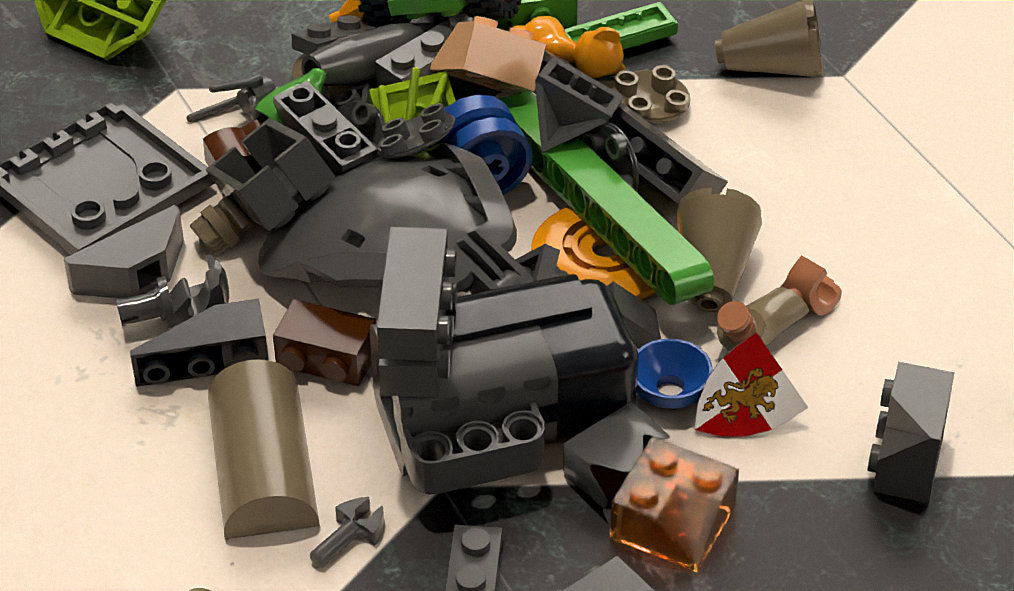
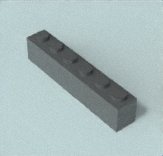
[532,50,728,204]

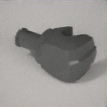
[116,254,230,328]

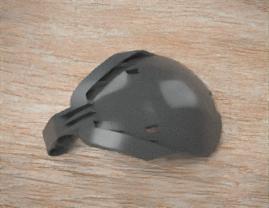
[258,142,534,294]

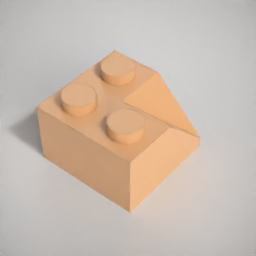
[430,16,546,91]

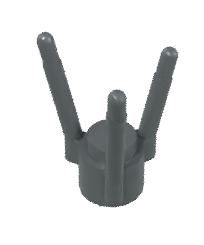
[186,74,276,128]

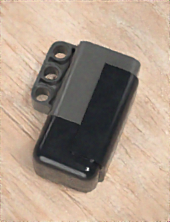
[370,273,639,495]

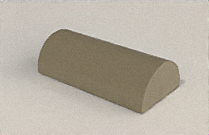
[208,360,320,539]

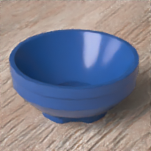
[637,338,713,410]

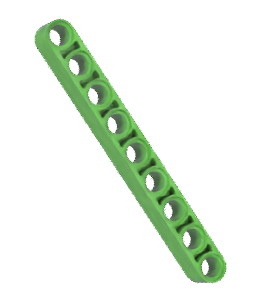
[499,91,714,305]

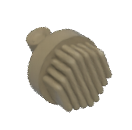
[190,196,253,257]

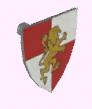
[694,332,808,436]

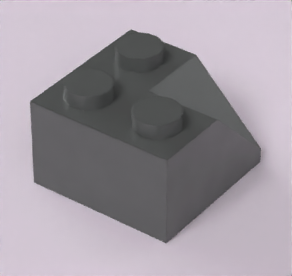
[867,361,955,503]

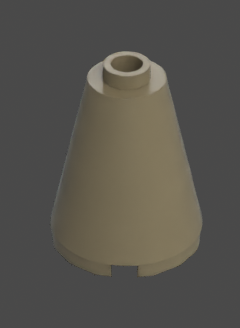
[715,0,824,77]
[677,187,762,312]

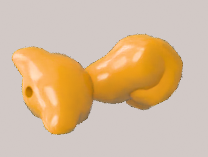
[514,16,625,79]

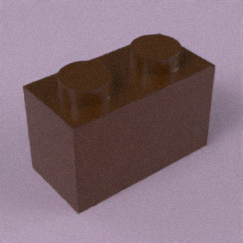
[273,299,376,387]

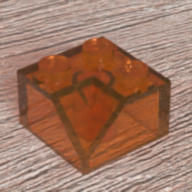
[610,436,739,572]

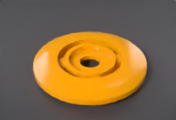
[531,206,655,299]

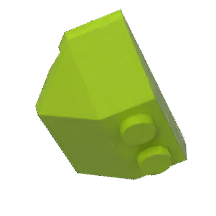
[34,0,166,61]

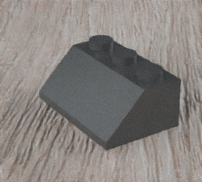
[375,11,502,101]

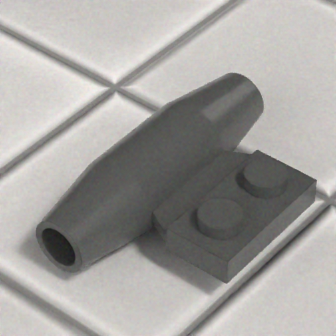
[291,15,436,86]

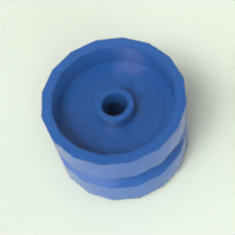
[428,95,532,195]

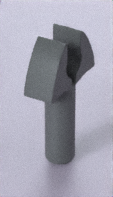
[310,497,384,567]

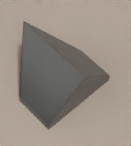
[535,56,625,152]

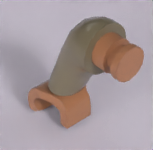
[717,255,842,352]

